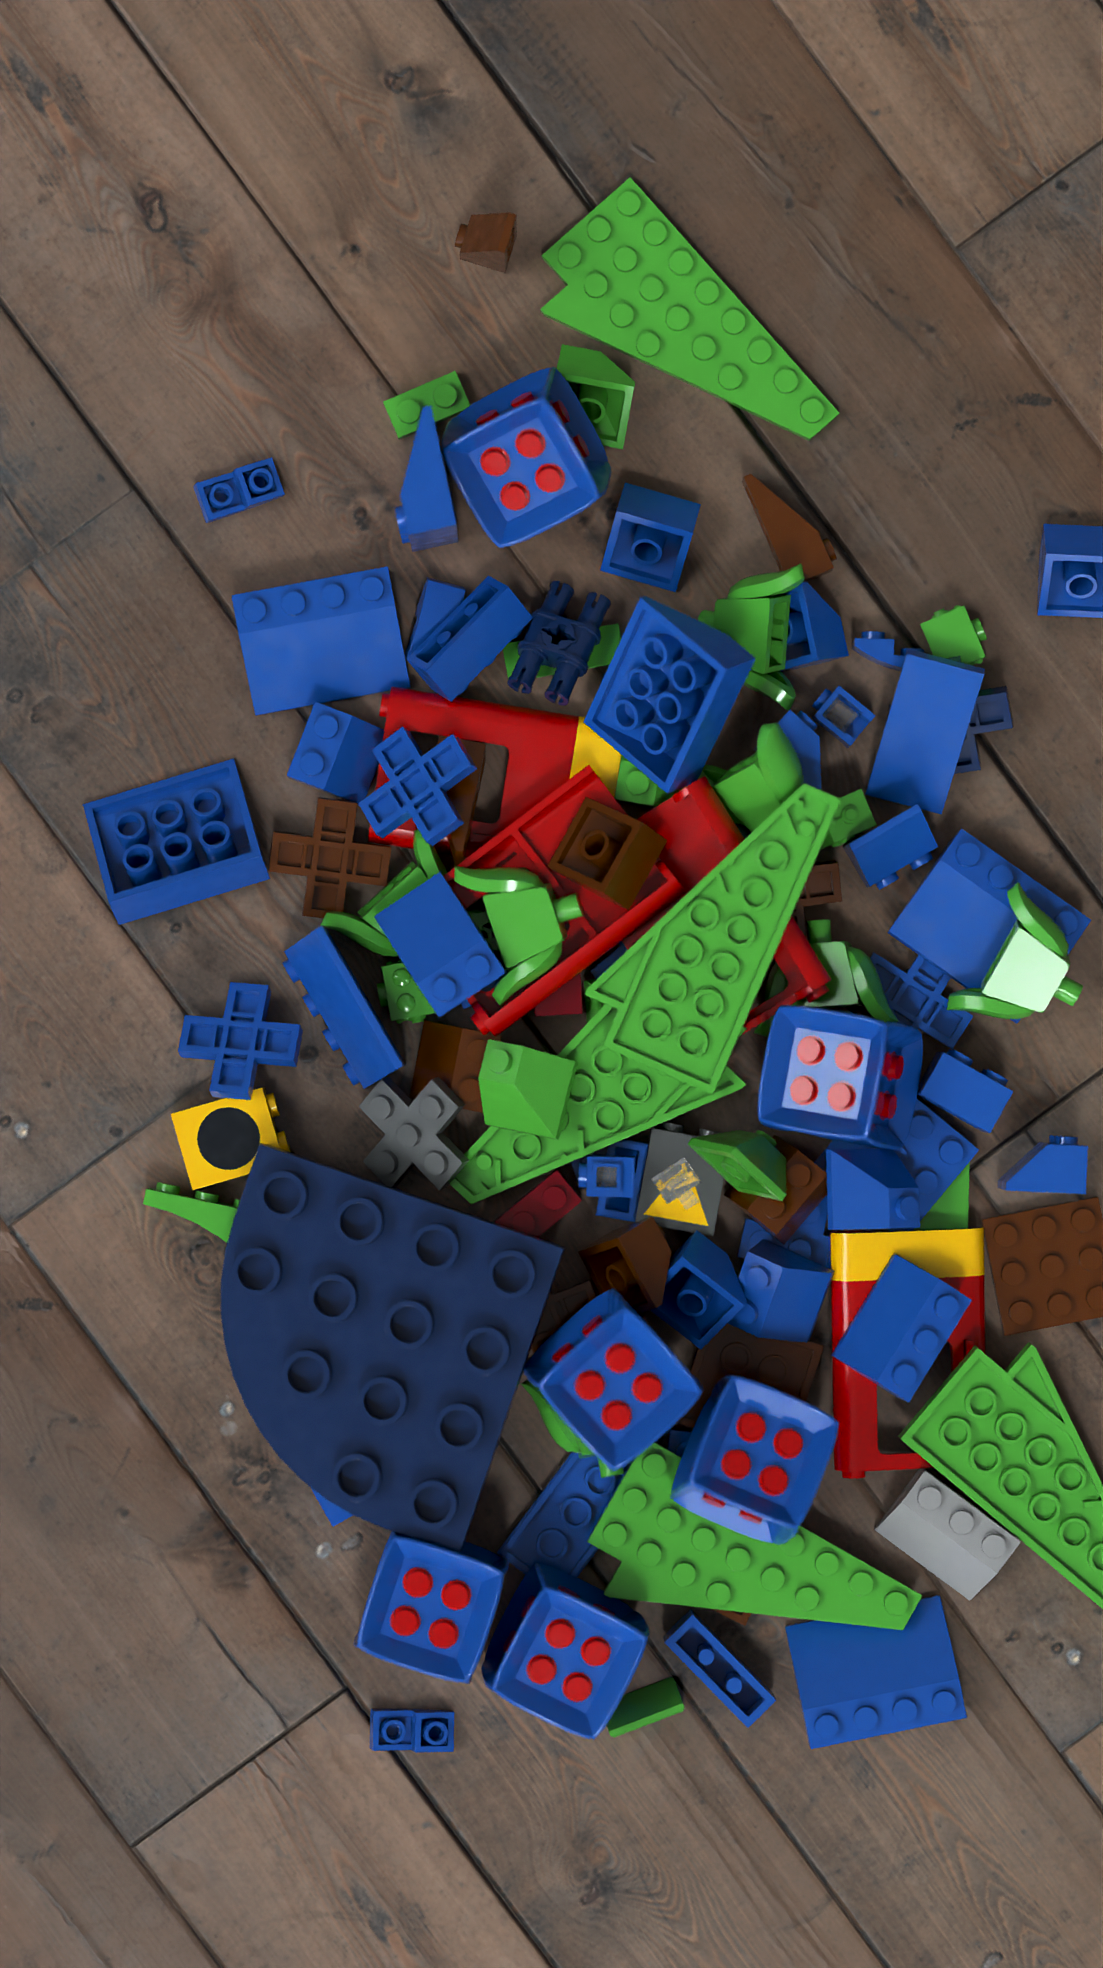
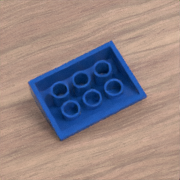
[394,405,459,552]
[231,566,411,716]
[583,596,756,794]
[83,758,270,925]
[887,828,1091,1024]
[282,926,406,1089]
[785,1595,967,1749]

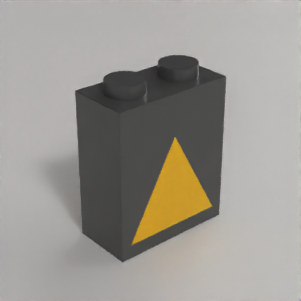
[635,1122,724,1236]

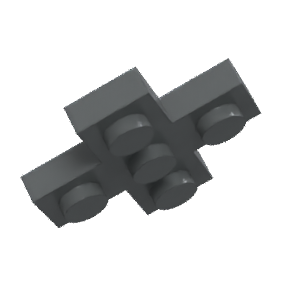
[359,1076,469,1190]

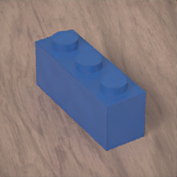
[406,575,533,702]
[663,1609,776,1728]

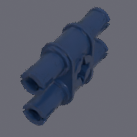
[507,581,611,706]

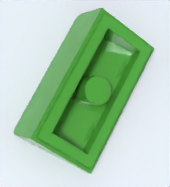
[607,1677,685,1738]

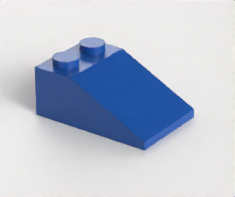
[374,872,507,1017]

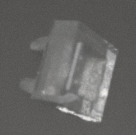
[651,1158,701,1210]

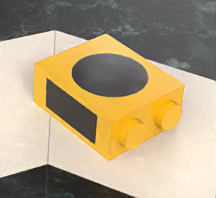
[171,1087,291,1190]

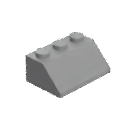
[874,1468,1021,1601]

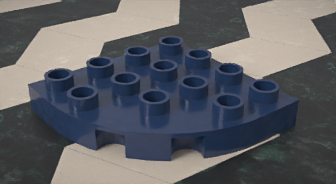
[221,1143,566,1553]

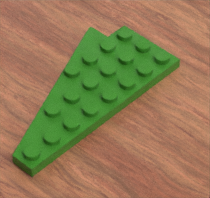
[540,177,840,441]
[584,783,842,1095]
[450,1004,748,1205]
[898,1342,1103,1609]
[587,1442,923,1630]

